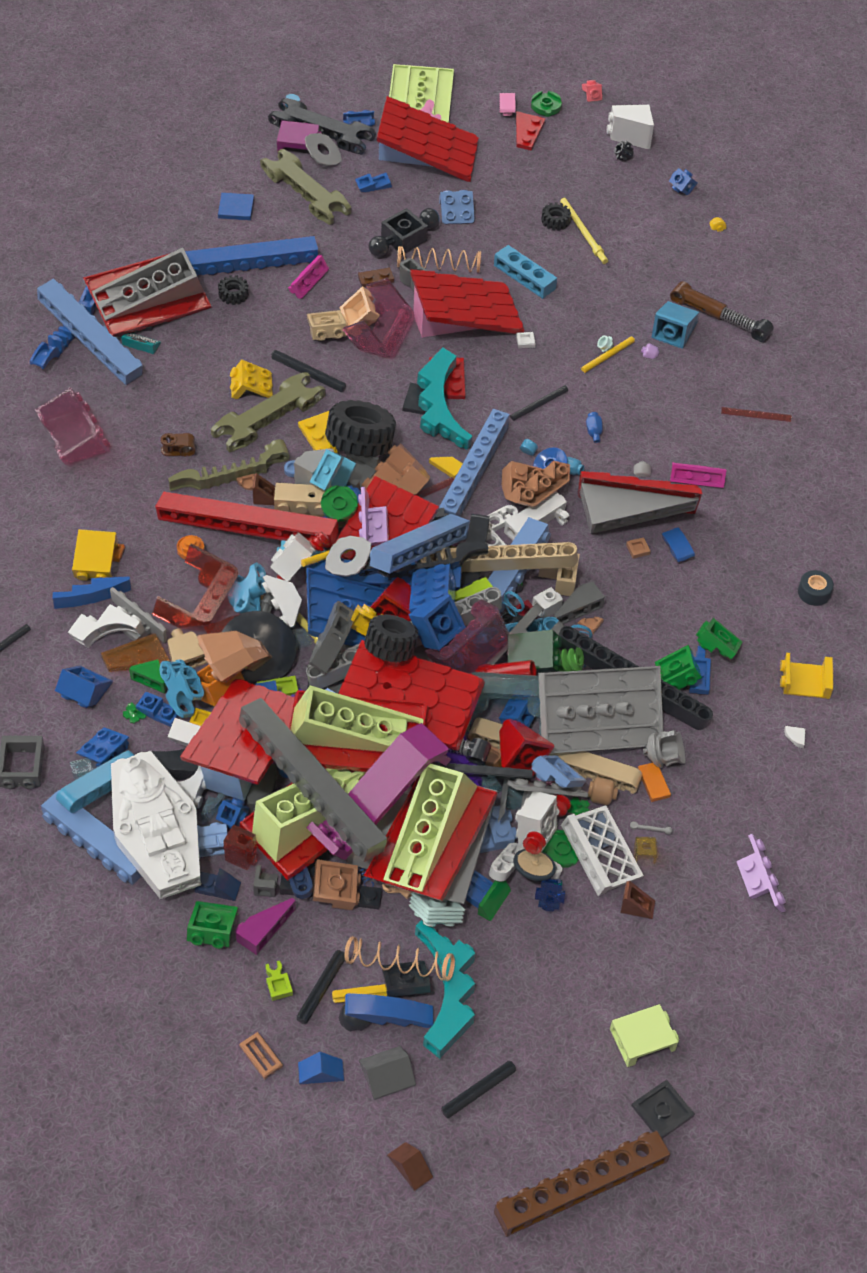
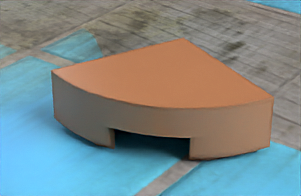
[237,474,254,490]
[577,617,604,634]

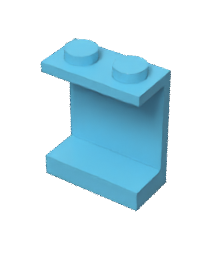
[310,449,357,491]

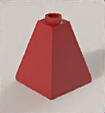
[370,577,411,621]
[499,719,555,776]

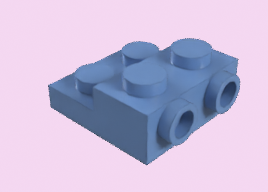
[531,755,587,788]
[480,806,517,853]

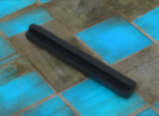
[297,950,345,1024]
[441,1061,516,1118]

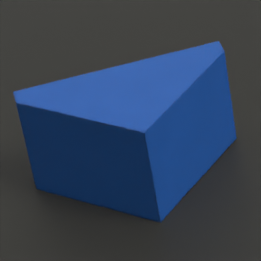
[298,1052,344,1084]

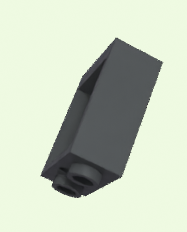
[0,736,45,789]

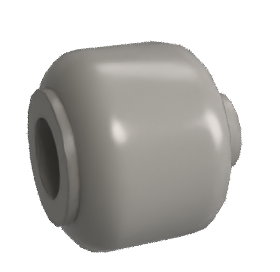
[634,461,651,477]

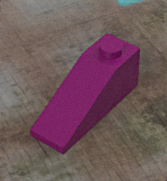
[236,898,296,955]

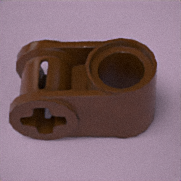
[160,433,195,457]

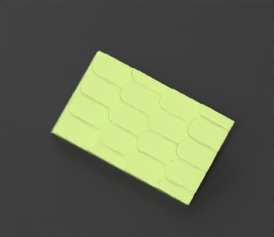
[389,64,454,123]

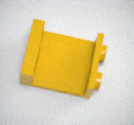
[72,530,118,581]
[780,653,833,699]

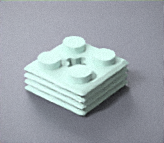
[409,892,465,927]

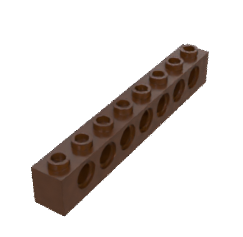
[494,1131,670,1237]

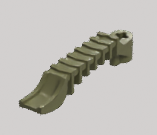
[168,439,290,491]

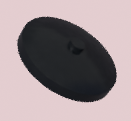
[222,611,296,685]

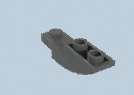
[308,601,354,674]

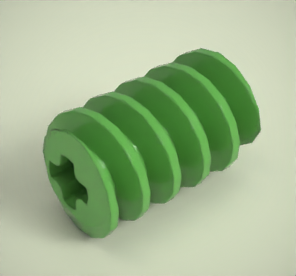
[559,647,584,672]

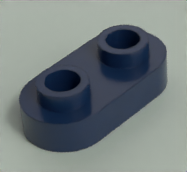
[289,867,314,899]

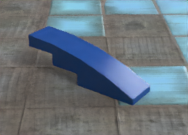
[52,577,131,609]
[345,993,433,1028]

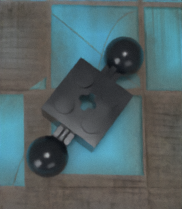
[368,208,440,257]

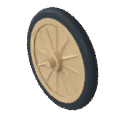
[513,849,556,881]

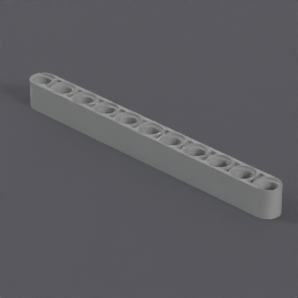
[306,587,502,689]

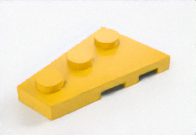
[298,411,337,453]

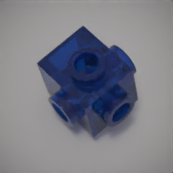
[535,878,566,911]

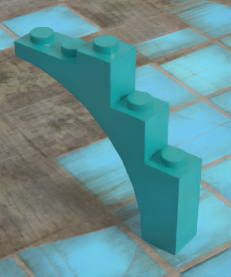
[417,347,472,450]
[415,920,475,1059]

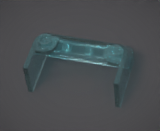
[466,672,541,735]

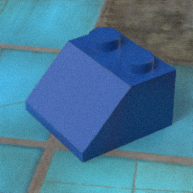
[409,594,466,650]
[55,666,113,708]

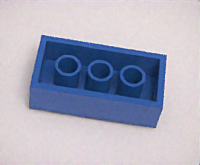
[409,564,456,613]

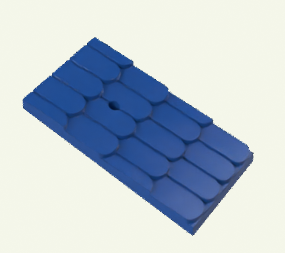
[306,567,411,646]

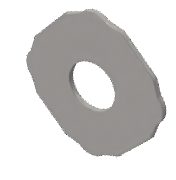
[305,133,342,166]
[325,536,372,577]

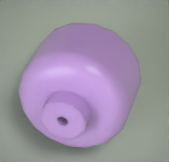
[641,343,659,359]

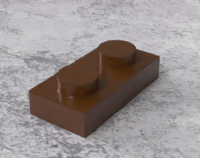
[358,267,394,287]

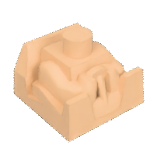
[340,286,379,335]

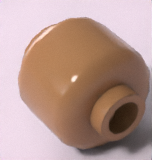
[587,777,618,806]

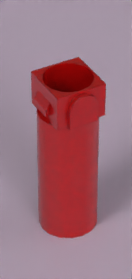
[475,660,536,686]

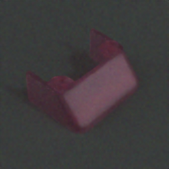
[342,278,414,358]

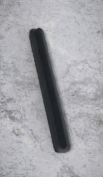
[271,350,346,392]

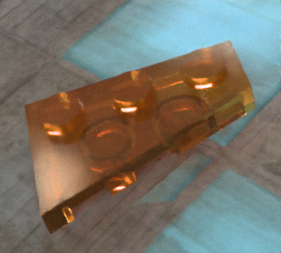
[101,633,170,672]

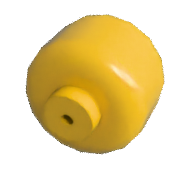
[710,217,727,232]

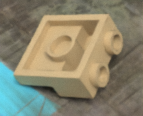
[307,310,347,341]

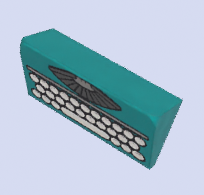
[121,333,161,354]

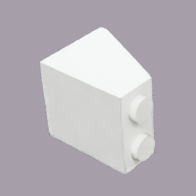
[607,105,654,149]

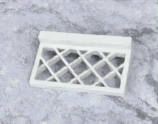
[561,805,644,896]

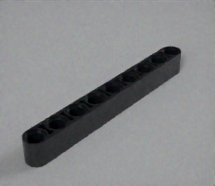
[558,626,713,730]

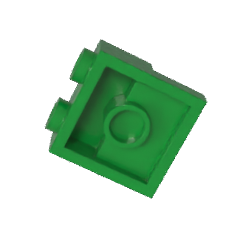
[696,618,742,659]
[655,645,702,690]
[187,901,238,949]

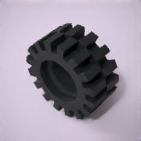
[541,202,571,231]
[218,275,249,305]

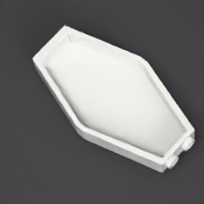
[111,751,201,899]

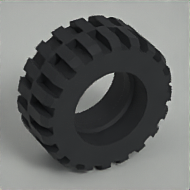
[325,400,396,458]

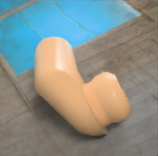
[382,884,412,899]

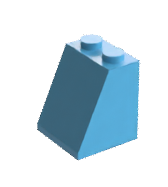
[651,301,699,349]

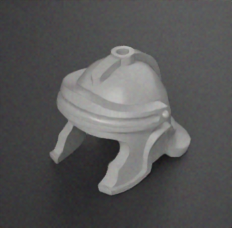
[643,730,685,768]

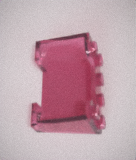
[35,387,111,465]
[425,599,509,675]

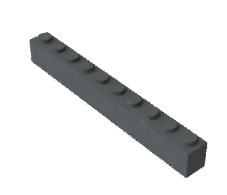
[239,698,388,862]

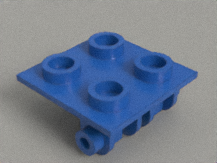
[76,727,129,767]

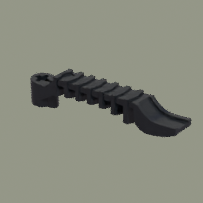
[354,542,489,581]

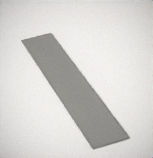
[498,779,509,822]

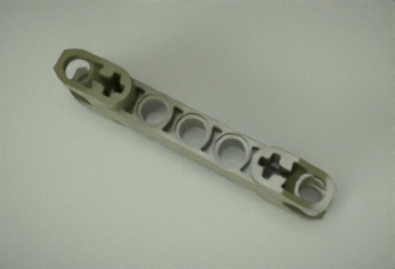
[260,149,351,225]
[211,372,326,452]

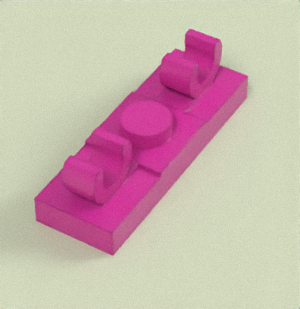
[288,255,329,299]
[670,463,726,488]

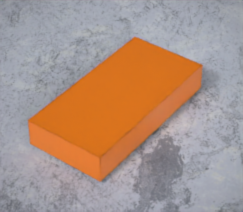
[638,763,671,802]

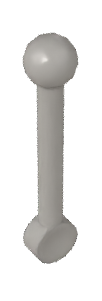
[630,821,672,835]

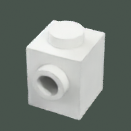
[532,587,563,618]

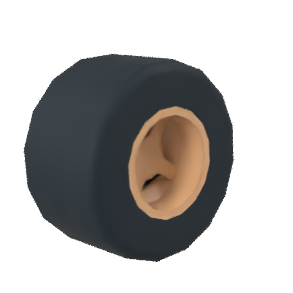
[798,570,834,606]

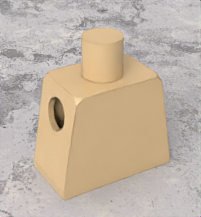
[168,628,207,668]

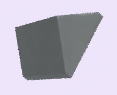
[359,1046,416,1100]

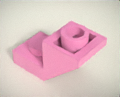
[500,93,515,116]

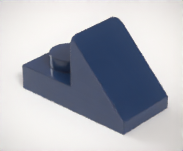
[195,868,241,901]

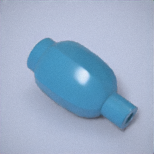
[567,457,585,476]

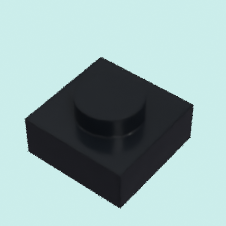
[358,886,382,910]

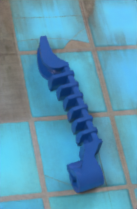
[30,285,96,369]

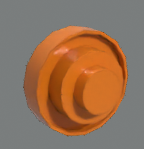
[177,535,205,561]

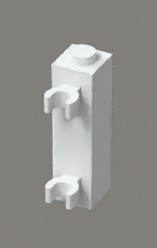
[504,491,570,540]

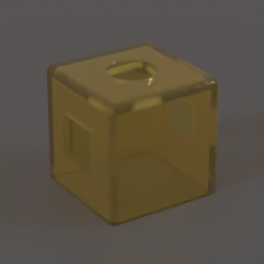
[634,837,657,864]

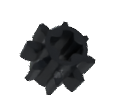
[614,141,634,161]

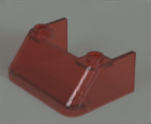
[152,543,239,629]

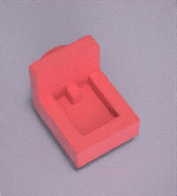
[582,80,602,102]

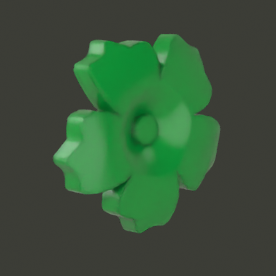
[122,702,147,724]
[567,797,590,816]

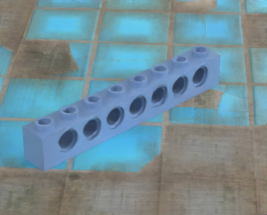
[439,409,509,517]

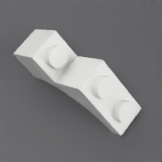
[68,604,145,648]

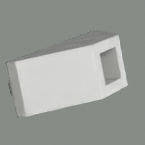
[262,575,302,629]

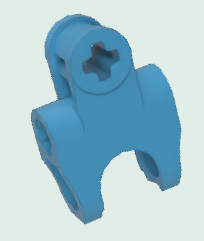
[228,562,266,614]
[159,659,204,718]

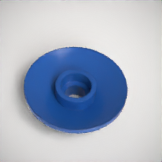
[533,447,568,469]

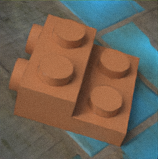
[313,859,361,910]

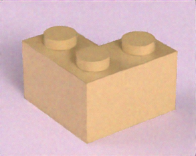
[538,553,580,596]

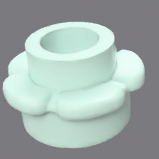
[597,335,613,352]

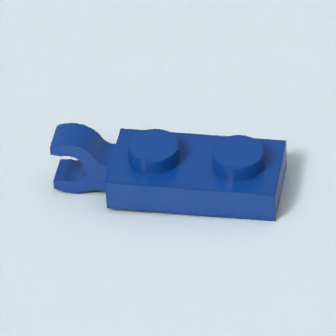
[689,646,711,695]

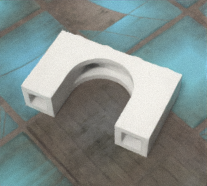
[168,718,207,809]

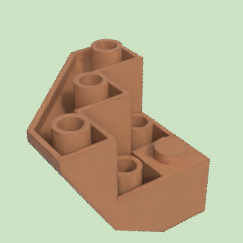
[361,443,430,494]
[502,461,570,507]
[197,631,272,683]

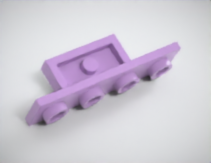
[358,487,389,546]
[737,834,786,912]

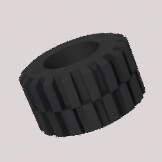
[364,614,419,662]

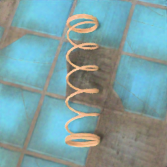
[397,246,481,272]
[345,936,455,981]

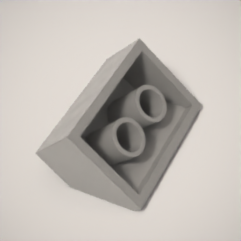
[294,448,334,485]

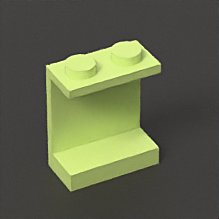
[610,1004,679,1067]

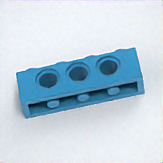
[494,245,557,299]

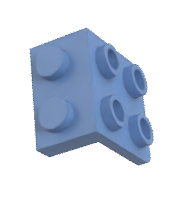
[439,190,474,224]

